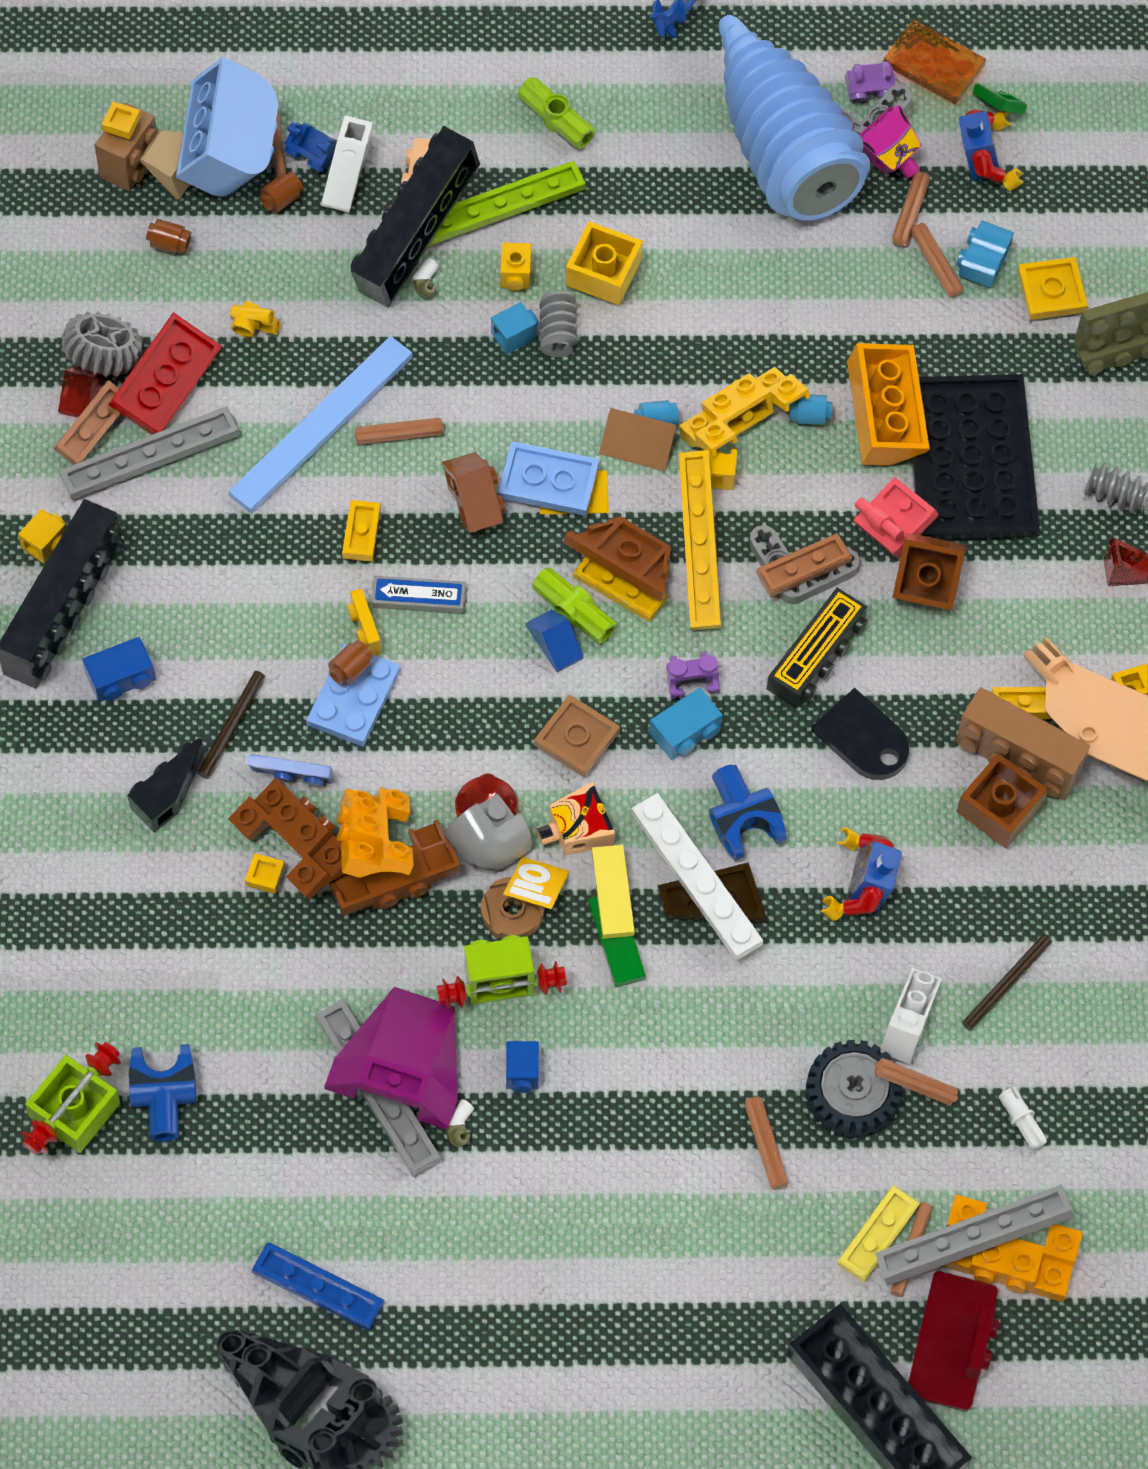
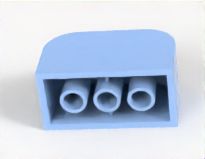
[176,56,278,196]

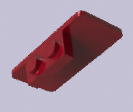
[908,1271,999,1412]

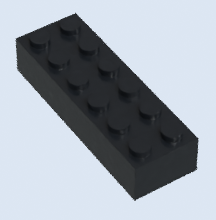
[350,126,481,308]
[0,499,123,689]
[786,1304,972,1469]

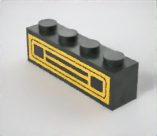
[766,587,868,709]

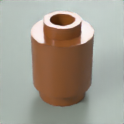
[259,171,304,213]
[146,219,191,255]
[328,640,374,685]

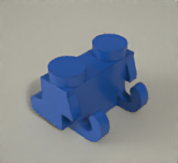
[284,122,337,172]

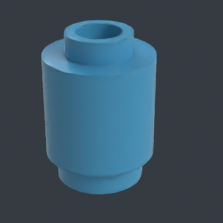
[789,394,832,425]
[634,400,679,426]

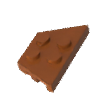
[563,516,671,602]

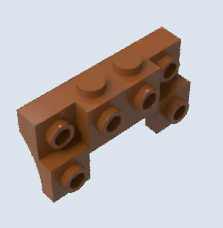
[228,778,346,900]
[328,819,461,916]

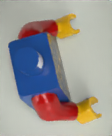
[959,110,1023,191]
[821,827,902,921]

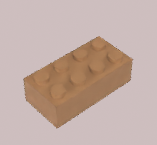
[956,687,1090,801]

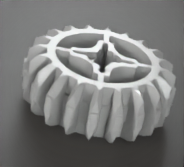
[62,311,142,377]

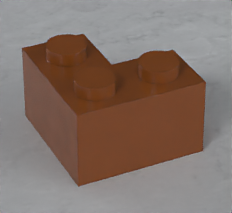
[442,452,505,533]

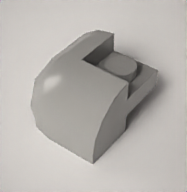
[443,794,532,872]

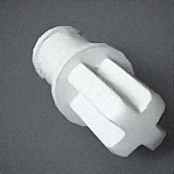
[998,1087,1047,1150]

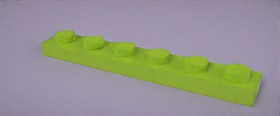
[429,160,586,246]

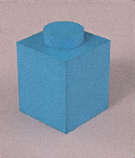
[491,302,538,355]

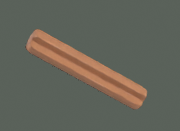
[892,171,930,247]
[911,223,963,298]
[354,417,443,444]
[874,1058,958,1105]
[745,1096,788,1190]

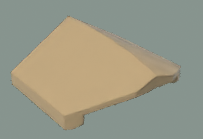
[139,130,190,199]

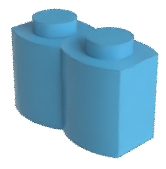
[956,220,1014,288]

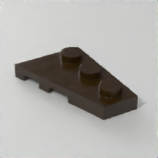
[657,862,767,923]

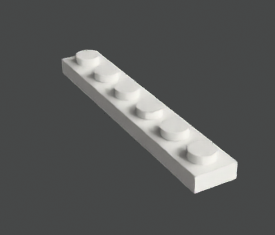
[631,793,763,961]

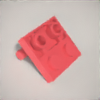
[854,477,939,558]

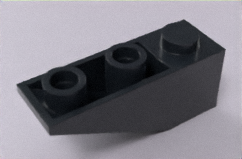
[127,738,204,833]

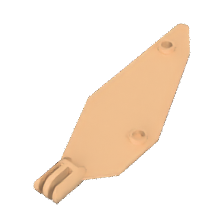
[1023,637,1148,782]

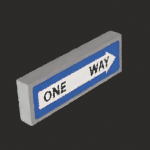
[372,576,466,613]

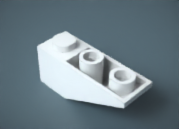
[321,115,373,213]
[880,967,942,1064]

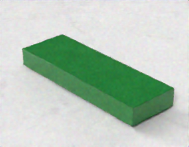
[588,896,646,988]

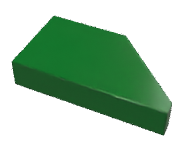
[972,83,1027,114]

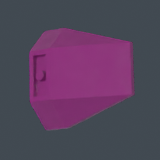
[324,987,458,1130]

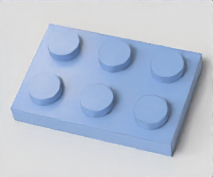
[498,441,599,516]
[306,644,401,747]

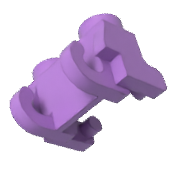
[845,61,896,102]
[666,651,720,699]

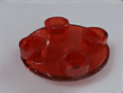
[455,773,518,817]

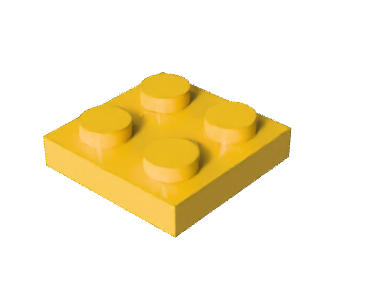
[1017,257,1088,320]

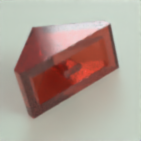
[58,364,104,418]
[1103,537,1148,587]

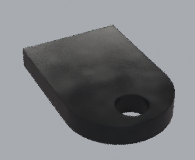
[811,687,909,780]

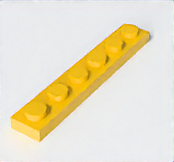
[679,450,722,631]

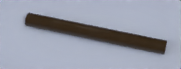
[197,671,265,779]
[962,934,1052,1031]

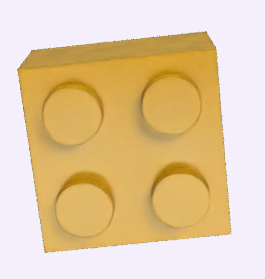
[565,221,643,306]

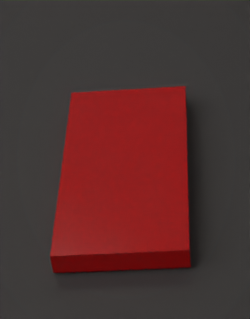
[108,312,222,435]

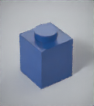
[506,1041,539,1093]

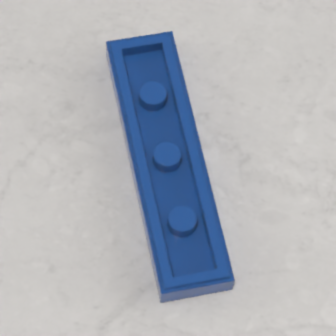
[252,1242,384,1332]

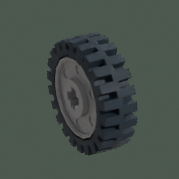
[806,1040,903,1139]

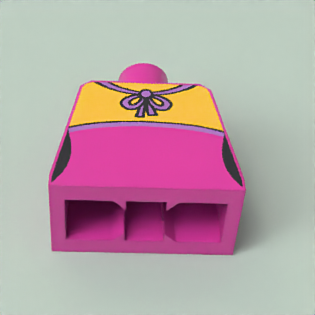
[859,105,921,179]

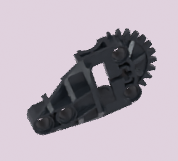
[216,1329,403,1469]

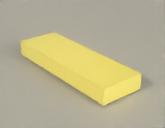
[592,845,635,939]
[837,1185,920,1283]

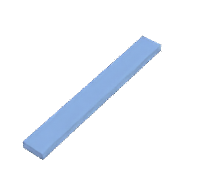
[228,336,413,514]

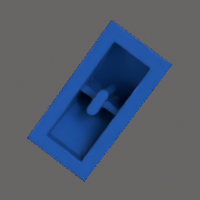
[525,609,583,673]

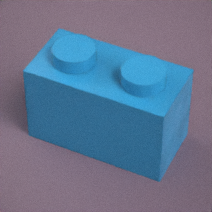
[649,688,723,761]

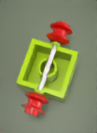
[437,935,567,1010]
[21,1042,121,1155]

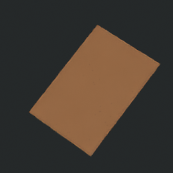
[599,408,676,471]

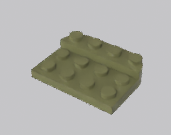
[1074,292,1148,375]

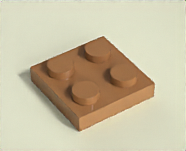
[534,694,620,778]

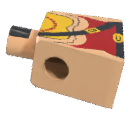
[536,782,615,855]

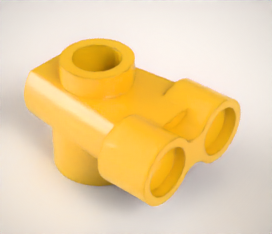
[230,301,281,337]

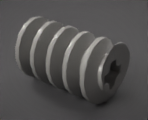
[539,291,577,357]
[1084,462,1148,514]

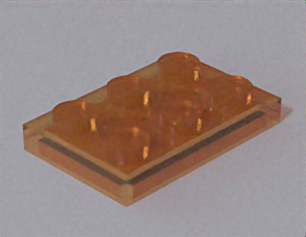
[883,19,986,105]

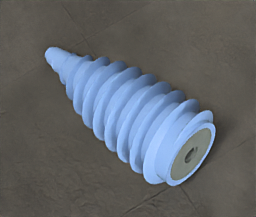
[719,15,870,221]

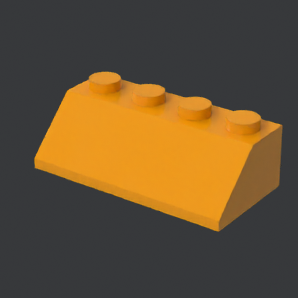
[847,343,929,466]

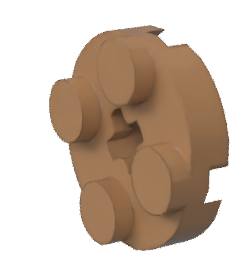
[481,877,544,939]

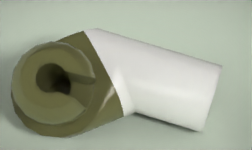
[412,258,439,298]
[446,1099,474,1147]

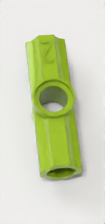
[518,77,595,149]
[532,567,617,645]

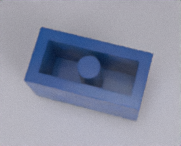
[82,636,156,703]

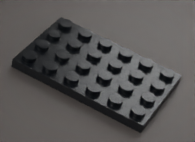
[911,374,1040,540]

